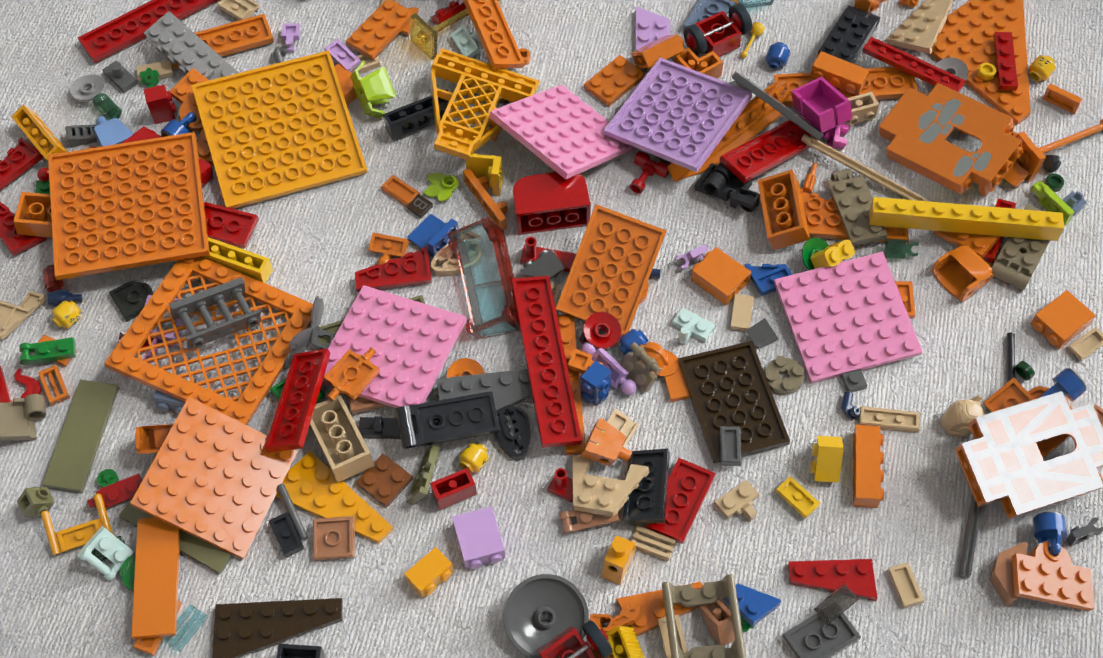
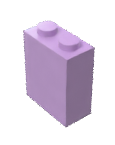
[452,506,505,569]

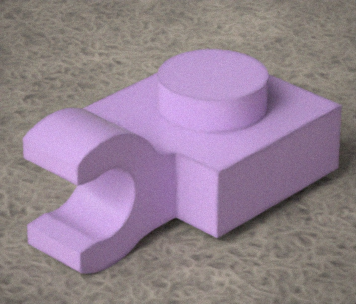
[281,23,301,52]
[674,244,708,269]

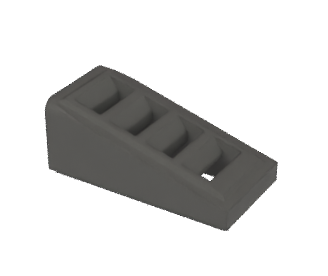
[65,124,98,147]

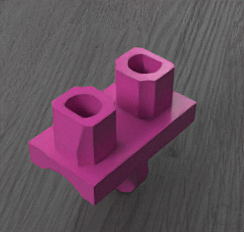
[823,123,849,150]

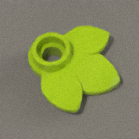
[424,173,458,202]

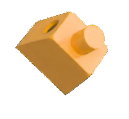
[601,536,636,585]

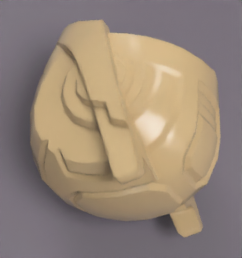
[940,396,984,438]

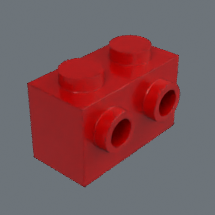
[143,84,177,125]
[430,468,477,510]

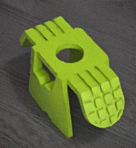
[350,61,396,117]

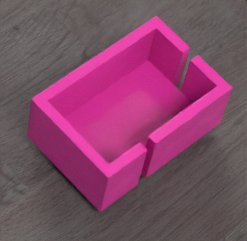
[791,77,852,133]

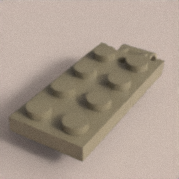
[827,169,887,246]

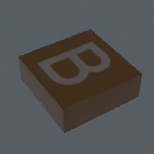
[407,194,433,218]

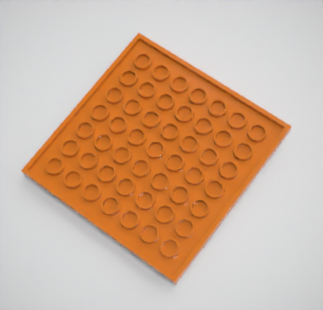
[48,132,210,280]

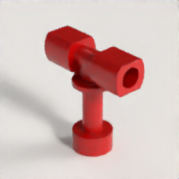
[630,151,669,194]

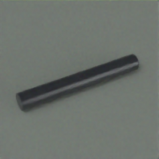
[1007,332,1015,382]

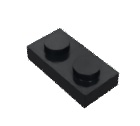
[268,512,304,558]

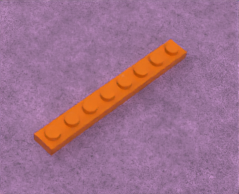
[557,314,585,455]

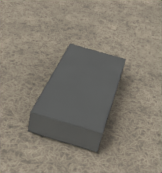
[719,426,741,466]

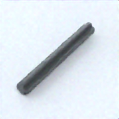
[959,493,982,578]

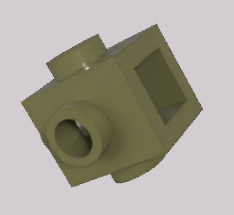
[17,487,55,517]

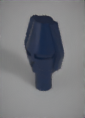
[47,289,82,307]

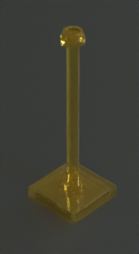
[410,0,501,60]

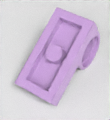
[325,39,361,72]

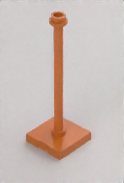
[1015,119,1103,182]

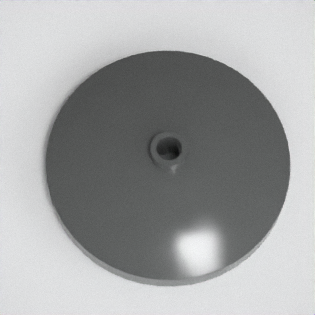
[503,574,589,658]

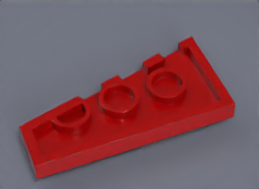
[0,137,44,190]
[0,202,47,256]
[355,246,432,292]
[788,559,877,601]

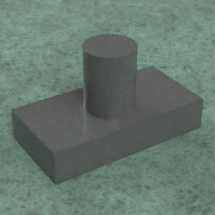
[102,61,138,93]

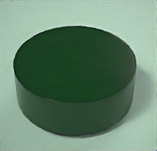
[1044,173,1064,192]
[1015,361,1035,380]

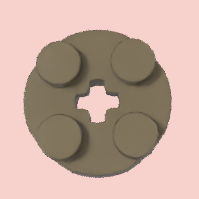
[765,356,804,395]

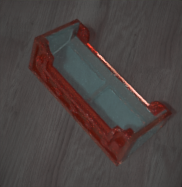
[448,217,520,339]

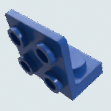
[407,214,459,258]

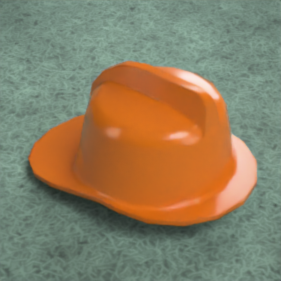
[639,342,679,377]

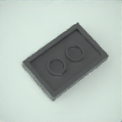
[783,602,861,658]

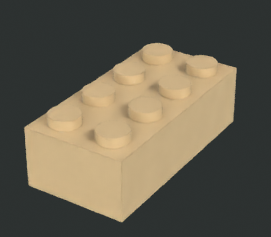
[309,395,374,483]

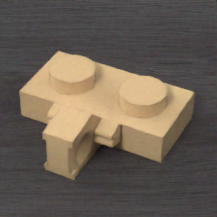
[714,480,759,522]

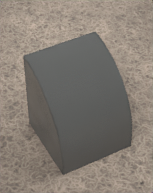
[746,318,778,347]

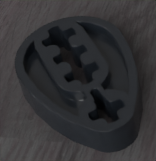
[494,406,531,461]

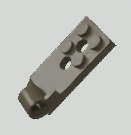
[0,394,46,441]

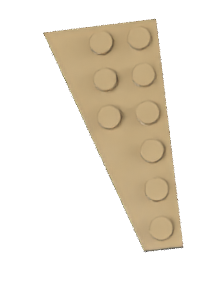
[887,0,955,54]

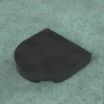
[109,281,154,322]

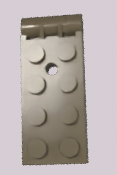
[991,204,1050,290]

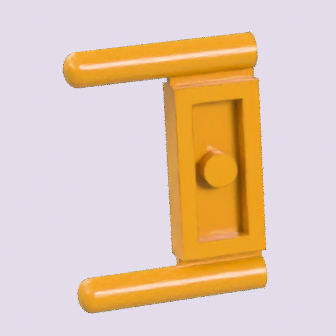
[41,493,113,555]

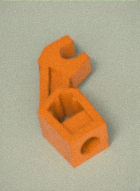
[589,604,642,633]

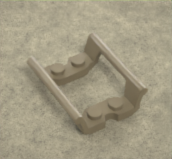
[661,574,746,658]

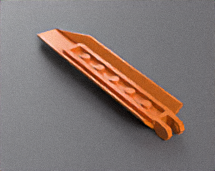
[667,80,791,182]

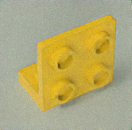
[465,153,503,196]

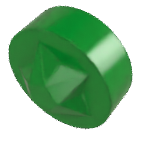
[97,469,119,488]

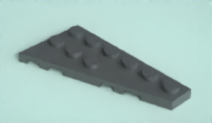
[436,369,532,412]

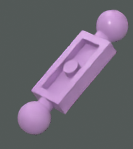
[581,342,637,395]

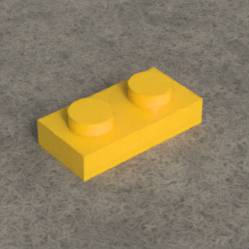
[776,476,820,519]

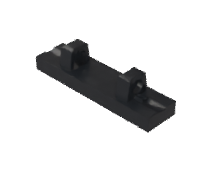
[359,416,439,439]

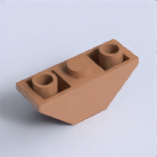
[989,542,1030,607]

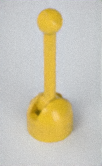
[741,22,765,58]

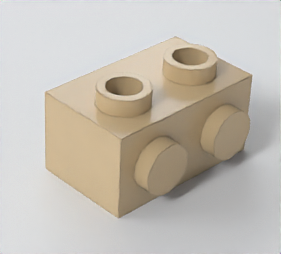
[844,92,879,126]

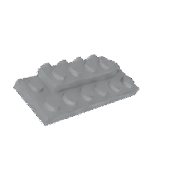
[144,11,239,80]

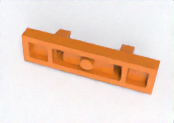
[463,168,508,231]

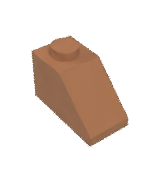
[698,600,735,646]

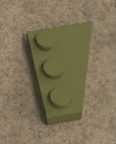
[406,444,440,505]

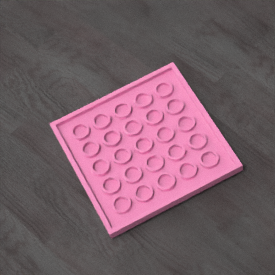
[489,84,635,179]
[774,252,923,384]
[322,285,467,408]

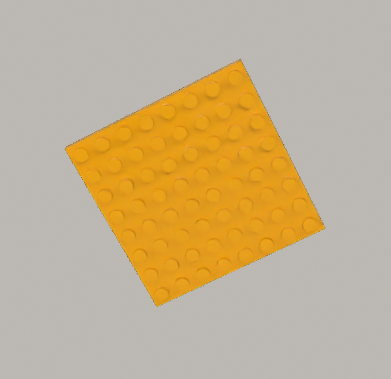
[192,50,368,209]

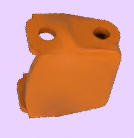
[931,245,994,302]
[135,423,174,454]

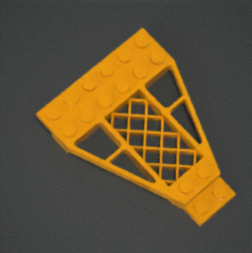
[430,48,540,160]

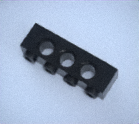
[383,89,453,140]

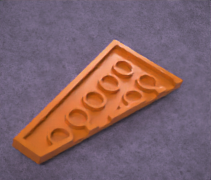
[800,188,909,244]

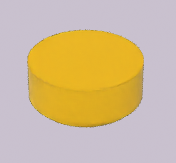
[977,63,996,80]

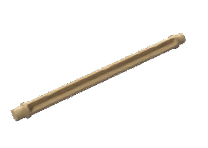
[801,134,927,201]

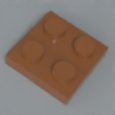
[356,453,413,508]

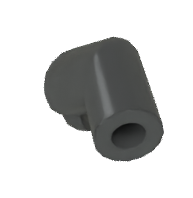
[273,46,287,63]

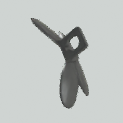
[283,296,336,369]

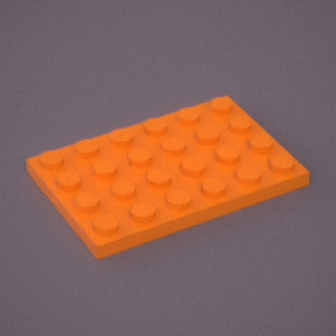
[556,204,667,335]

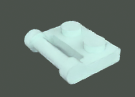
[77,526,134,581]

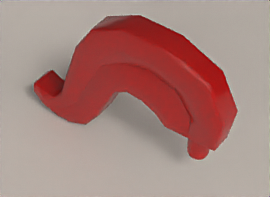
[14,368,42,398]

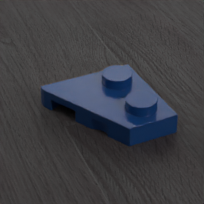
[744,263,793,296]
[723,583,781,627]

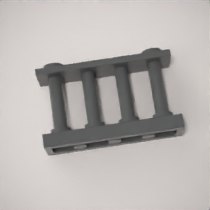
[169,277,261,350]

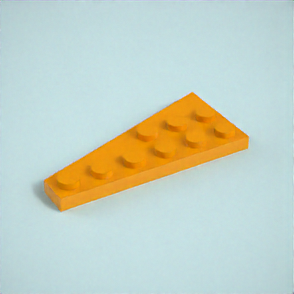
[275,451,394,544]

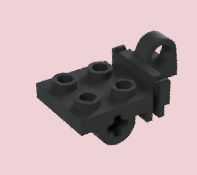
[694,162,760,212]

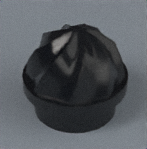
[1043,155,1061,173]

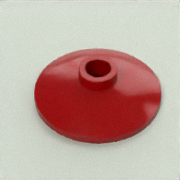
[583,312,622,349]

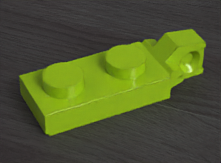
[1030,181,1075,226]

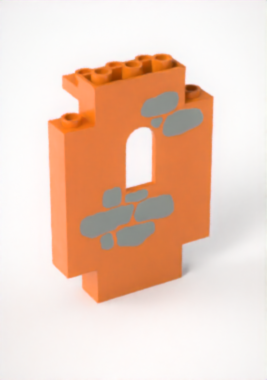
[879,83,1023,197]

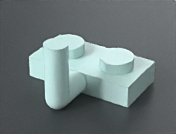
[450,24,481,58]
[672,307,715,344]

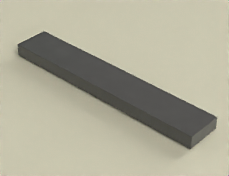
[732,70,823,140]

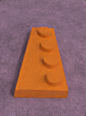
[616,582,703,637]

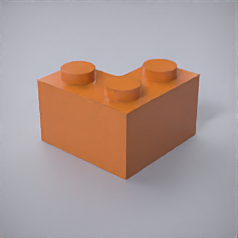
[674,47,723,79]

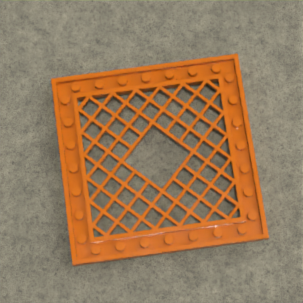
[104,256,313,425]

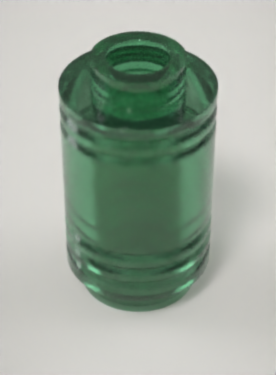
[93,93,122,120]

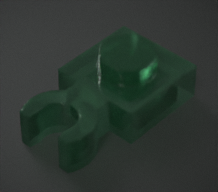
[885,239,919,258]

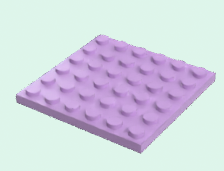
[604,57,752,172]

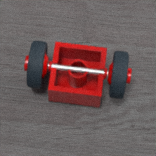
[684,4,752,57]
[537,620,613,658]

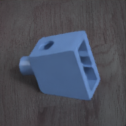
[94,116,134,147]

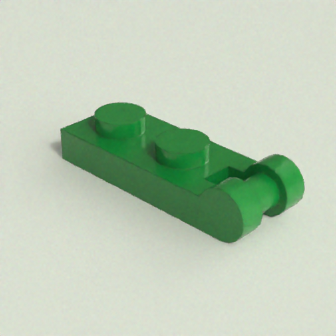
[19,337,76,365]

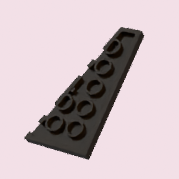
[212,598,343,658]

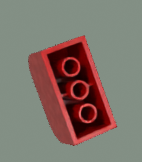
[513,171,591,235]

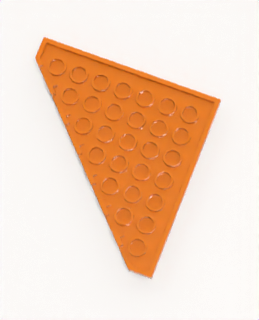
[930,0,1031,125]

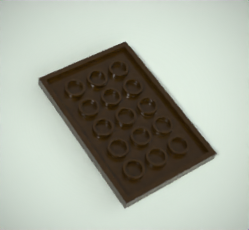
[678,341,790,463]

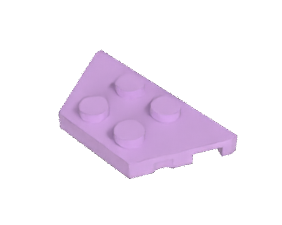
[635,7,670,50]

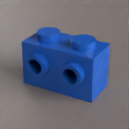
[581,360,611,406]

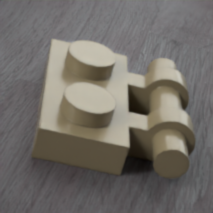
[620,342,661,393]

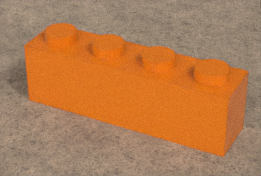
[853,424,884,508]

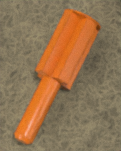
[802,162,818,194]

